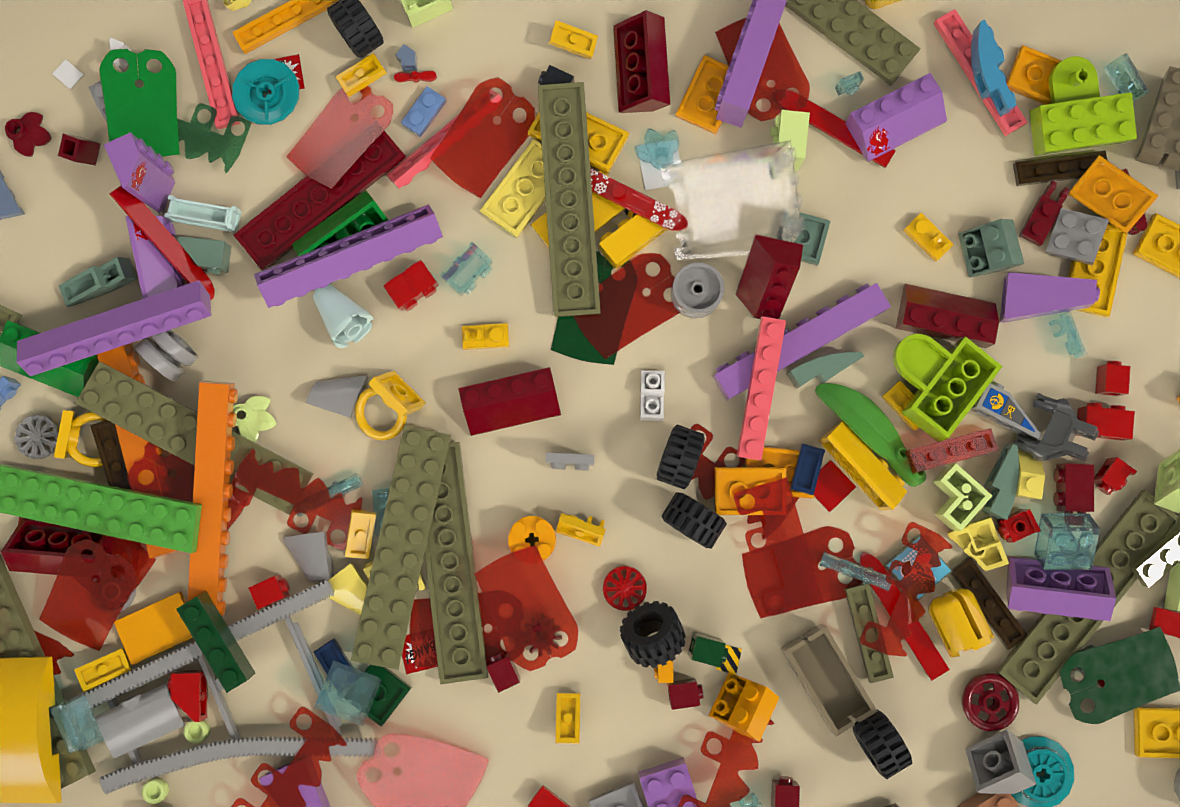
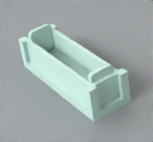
[164,195,242,233]

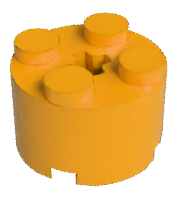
[508,516,557,564]

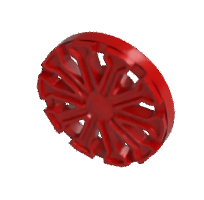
[603,566,647,611]

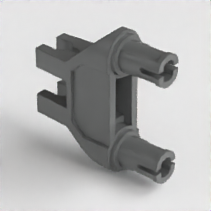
[1013,393,1099,462]

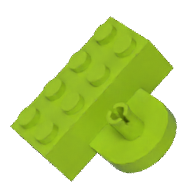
[1029,56,1137,156]
[893,334,1003,442]

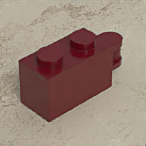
[1053,463,1094,529]

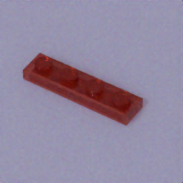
[905,428,999,474]

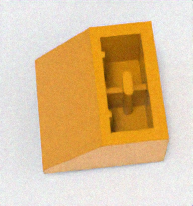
[708,672,780,742]

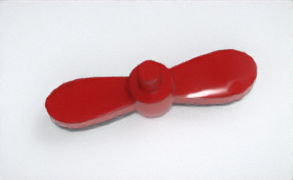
[394,71,437,83]

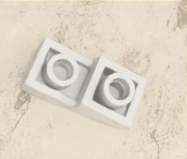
[640,370,665,421]

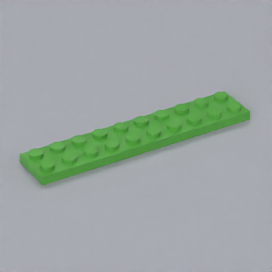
[0,463,202,553]

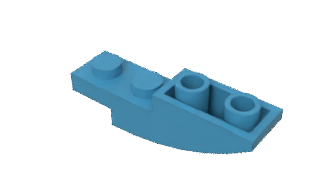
[971,20,1016,117]

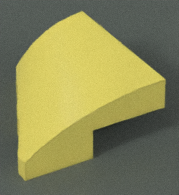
[947,516,1009,571]

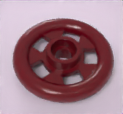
[962,673,1020,731]

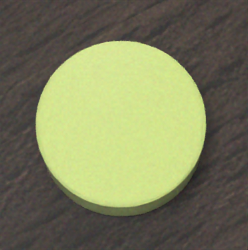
[184,720,210,744]
[142,778,169,804]

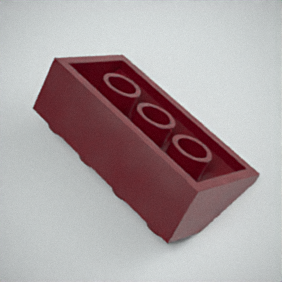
[613,10,670,113]
[735,234,803,319]
[895,284,1000,348]
[458,367,561,436]
[1,518,114,579]

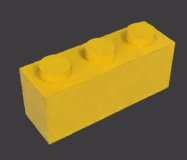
[599,215,668,270]

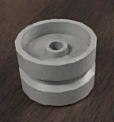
[671,262,724,319]
[135,330,199,382]

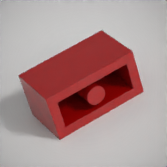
[1076,403,1135,441]

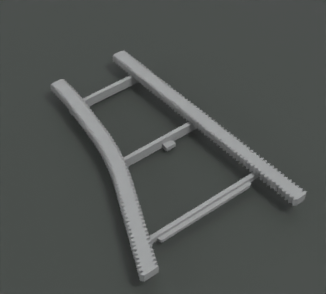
[68,579,382,795]

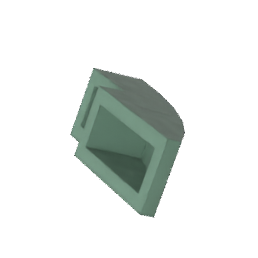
[59,257,137,307]
[787,352,864,389]
[982,444,1019,520]

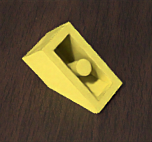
[1015,450,1045,500]

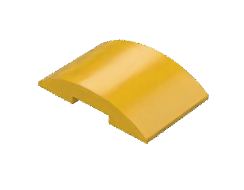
[0,656,62,803]

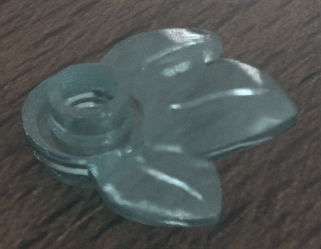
[635,128,679,170]

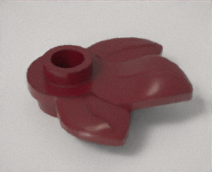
[5,112,51,157]

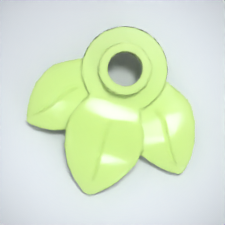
[233,396,276,442]

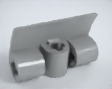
[95,683,185,758]

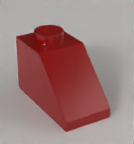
[168,670,207,722]

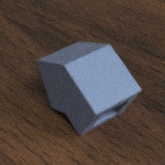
[396,44,417,71]

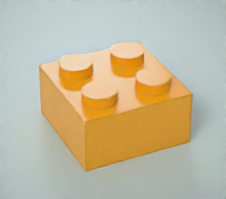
[654,660,673,683]

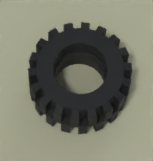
[327,0,384,59]
[656,424,705,490]
[661,492,727,549]
[620,601,686,668]
[852,709,913,779]

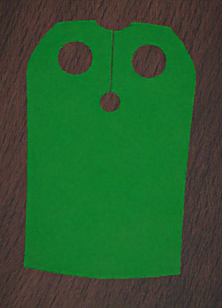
[99,49,180,157]

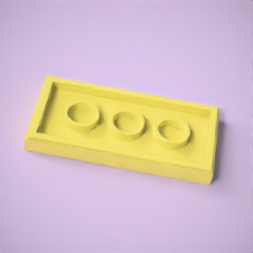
[480,139,546,238]

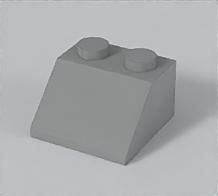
[965,729,1036,794]

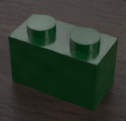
[688,631,728,668]

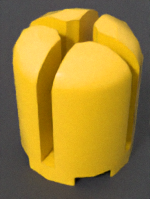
[928,588,995,657]

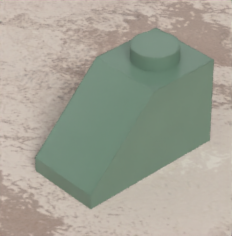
[178,236,232,276]

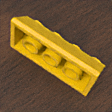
[818,421,907,511]

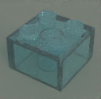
[1034,514,1100,570]
[314,661,381,726]

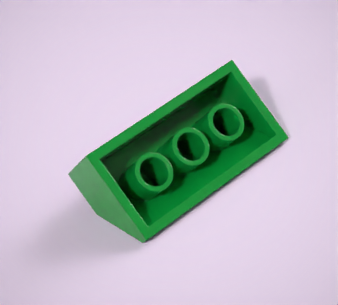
[292,190,388,284]
[0,320,99,397]

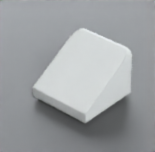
[109,38,133,72]

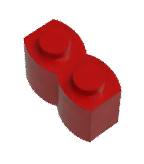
[383,260,439,311]

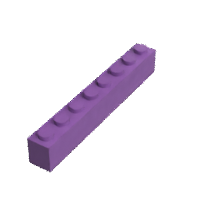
[254,204,443,308]
[16,280,212,376]
[713,283,891,401]

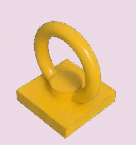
[355,371,426,440]
[54,410,106,467]

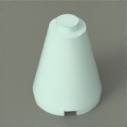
[313,284,373,348]

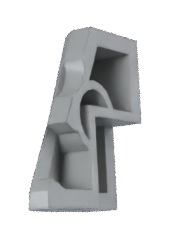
[305,375,368,418]
[283,531,334,581]

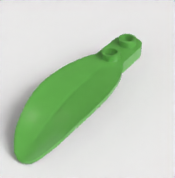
[815,383,926,487]

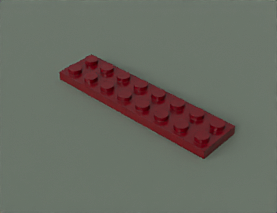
[233,121,406,271]

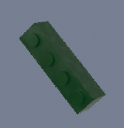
[176,591,256,693]

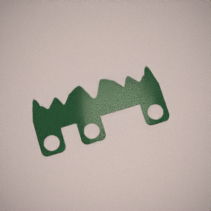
[177,103,251,173]

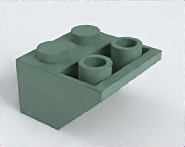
[958,219,1024,278]

